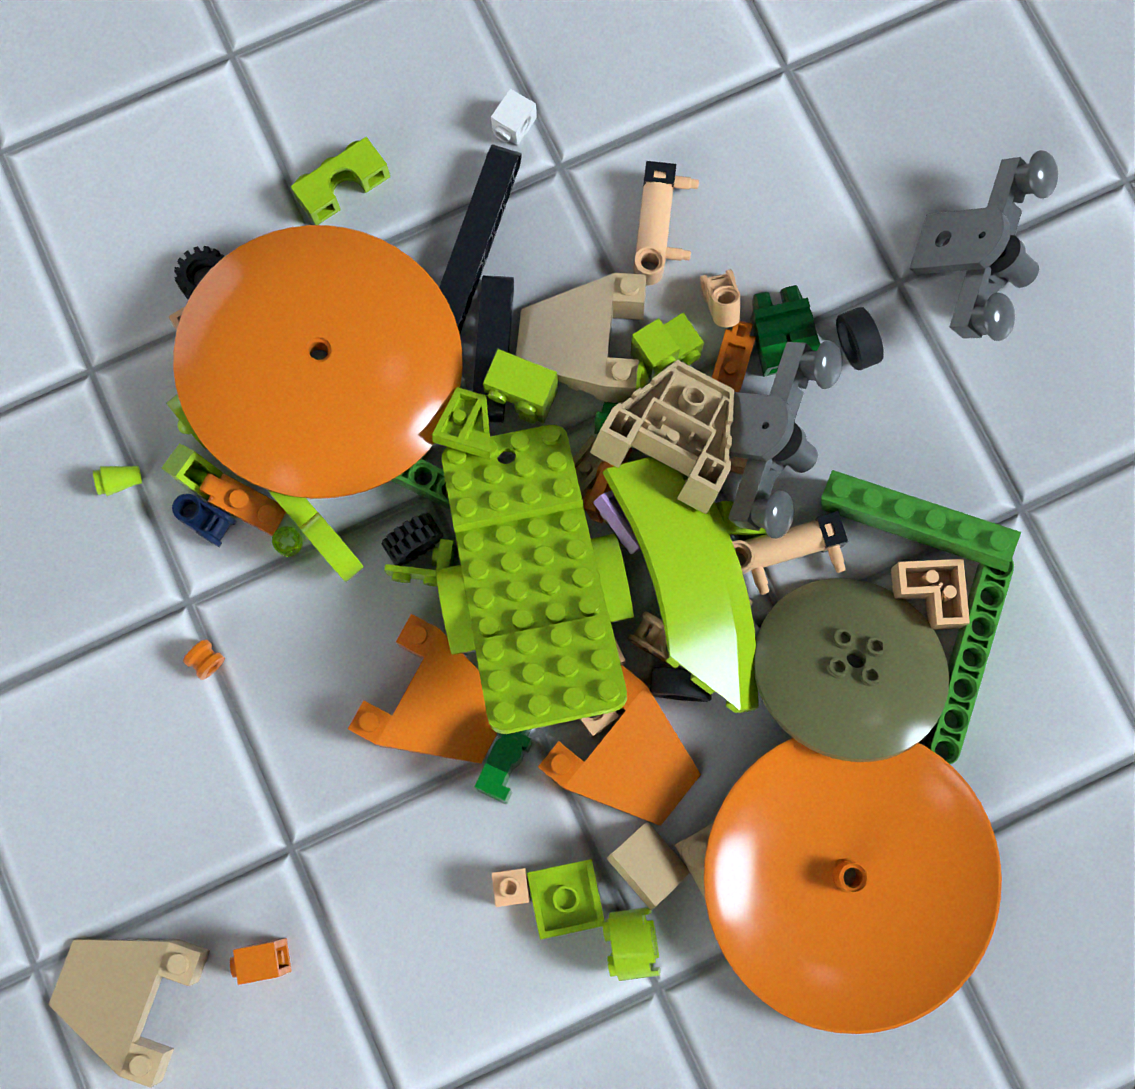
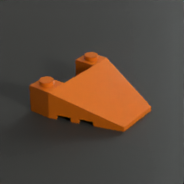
[348,614,497,764]
[538,665,701,826]

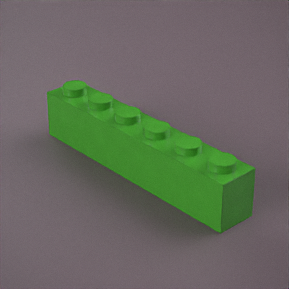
[821,470,1021,572]

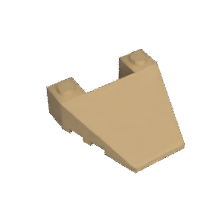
[516,273,646,403]
[590,360,734,514]
[48,939,210,1088]

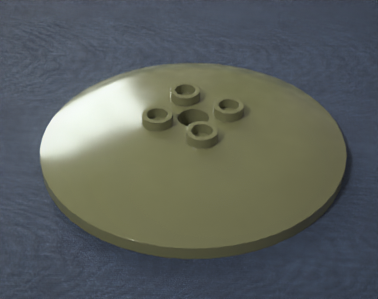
[754,578,949,762]

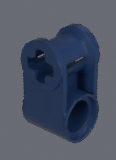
[172,494,237,548]

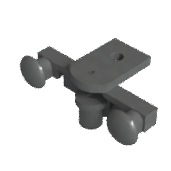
[909,150,1058,341]
[728,340,843,539]

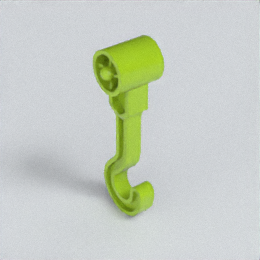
[166,393,364,582]

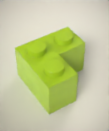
[630,313,704,382]
[483,349,558,424]

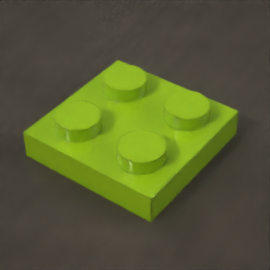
[527,859,604,940]

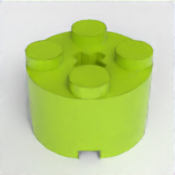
[602,907,660,981]

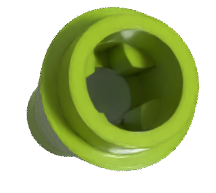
[93,465,142,497]

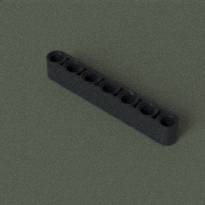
[439,144,522,334]

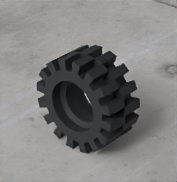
[174,246,225,300]
[381,512,444,566]

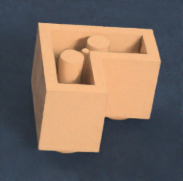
[891,559,970,630]

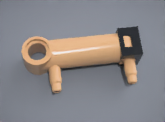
[634,161,699,286]
[732,511,848,595]

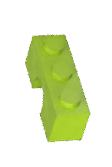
[290,136,391,225]

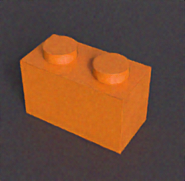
[230,938,292,985]

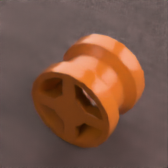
[183,639,225,680]

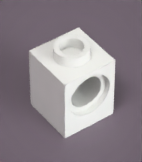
[491,89,537,146]

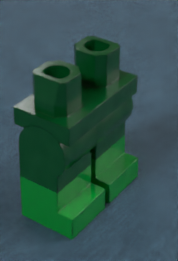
[750,285,821,377]
[474,729,532,804]

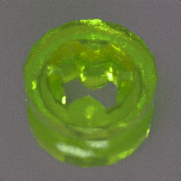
[272,526,303,557]

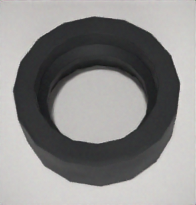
[836,307,884,370]
[650,667,712,702]

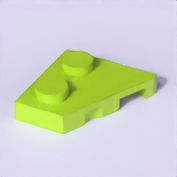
[432,387,492,460]

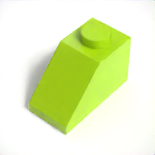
[161,443,224,511]

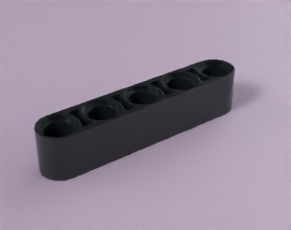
[473,275,514,423]

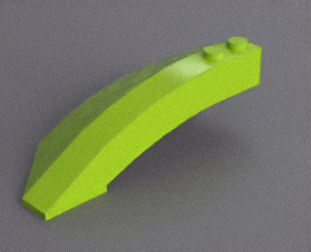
[602,457,759,713]

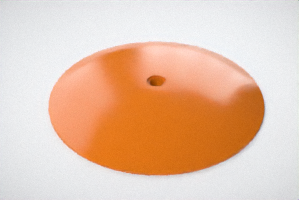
[173,225,463,499]
[703,738,1002,1034]

